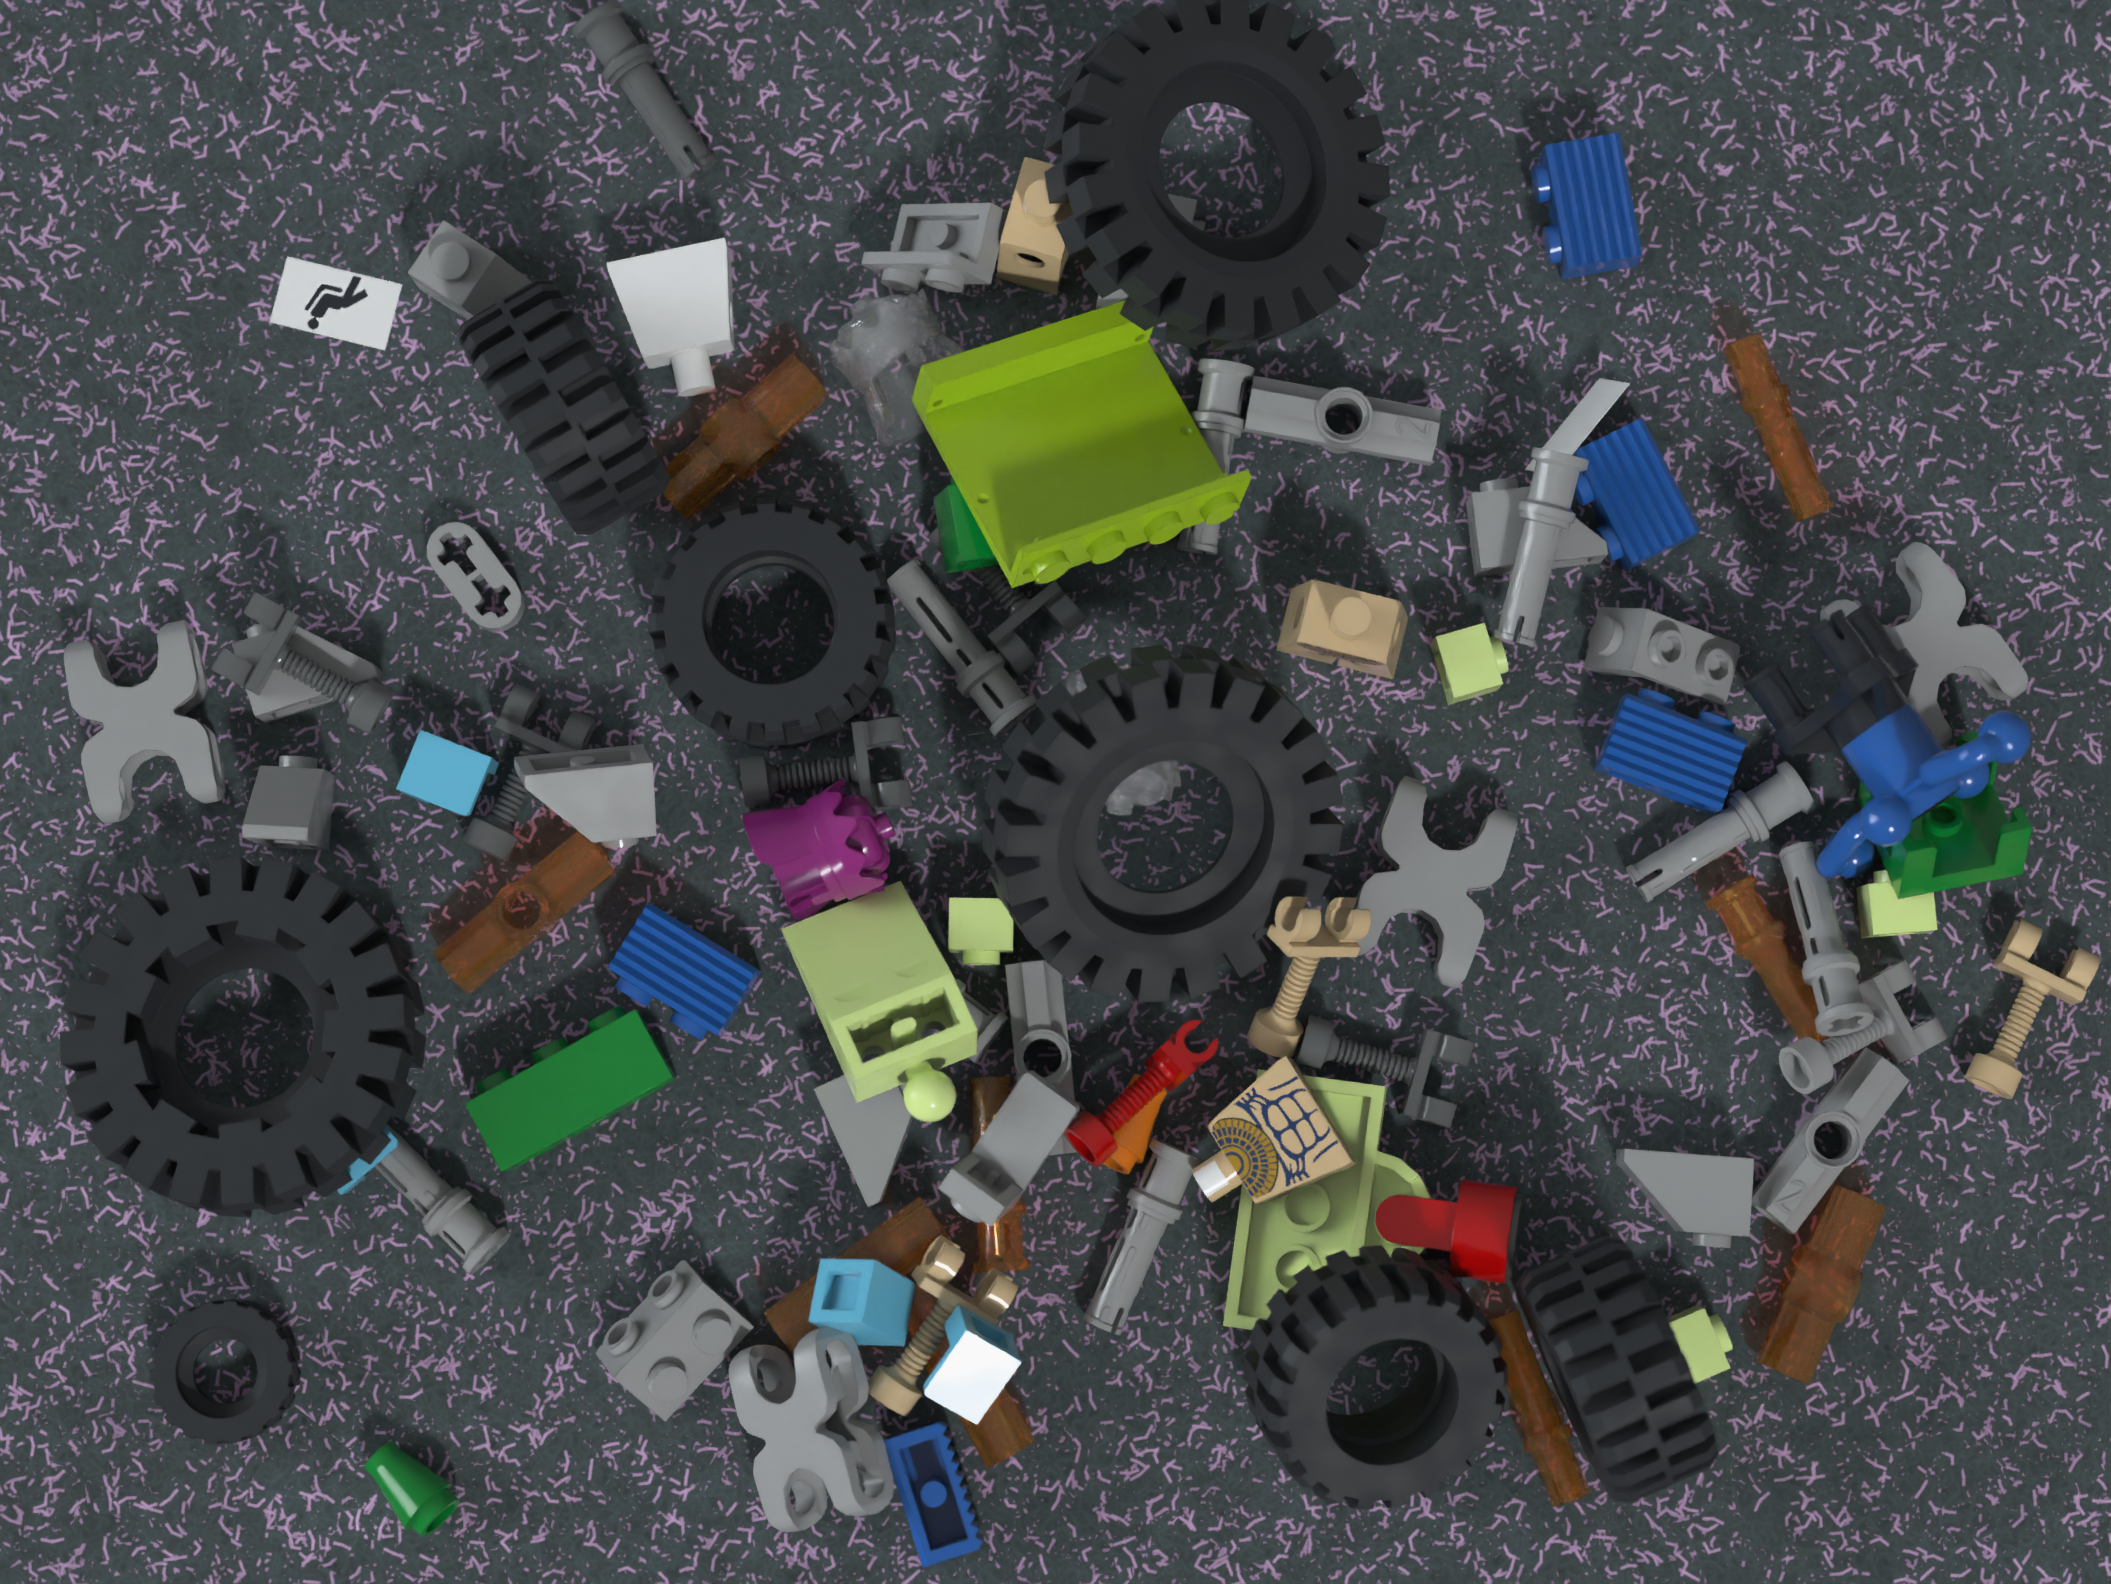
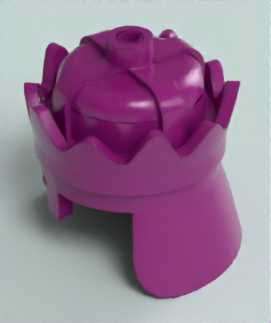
[742,778,896,921]

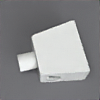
[607,238,734,396]

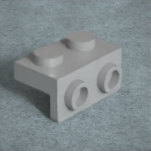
[861,203,1008,292]
[596,1260,754,1421]

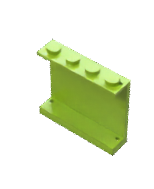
[911,300,1252,588]

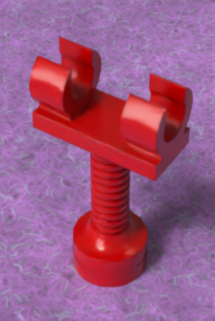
[1064,1020,1218,1167]

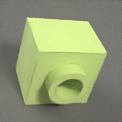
[1430,623,1509,705]
[1856,870,1937,938]
[948,897,1014,965]
[1668,1306,1733,1383]

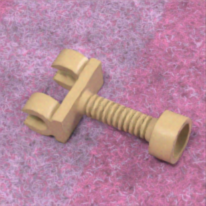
[1247,897,1371,1058]
[1965,919,2101,1099]
[868,1235,1018,1416]

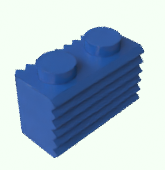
[1531,133,1643,279]
[1572,418,1701,572]
[1594,688,1747,815]
[608,902,761,1041]
[884,1419,984,1567]

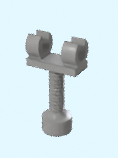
[1779,959,1948,1094]

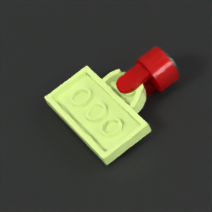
[1223,1069,1523,1330]

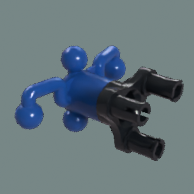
[1743,603,2031,879]

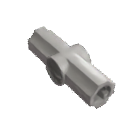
[1243,376,1441,466]
[1004,960,1077,1155]
[1752,1047,1910,1234]

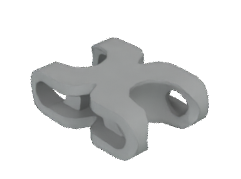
[1820,542,2028,750]
[64,620,226,824]
[1353,775,1518,989]
[729,1326,894,1533]

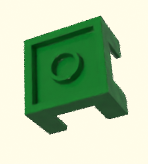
[1857,731,2032,899]

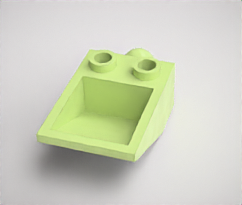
[782,881,978,1122]

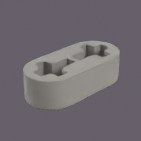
[426,522,525,632]

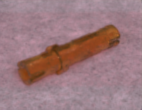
[1722,333,1834,523]
[1488,1309,1591,1507]

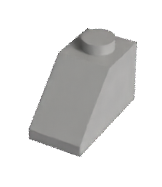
[408,220,531,320]
[1466,478,1608,577]
[232,624,387,723]
[514,744,657,848]
[242,756,335,851]
[814,1075,913,1207]
[1616,1149,1754,1248]

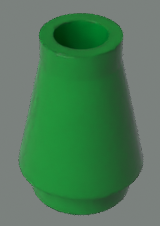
[364,1441,460,1538]

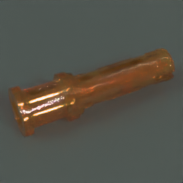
[1704,873,1830,1043]
[968,1076,1031,1274]

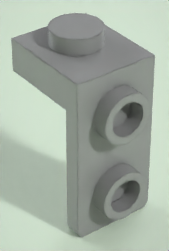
[1583,607,1740,705]
[938,1070,1079,1227]

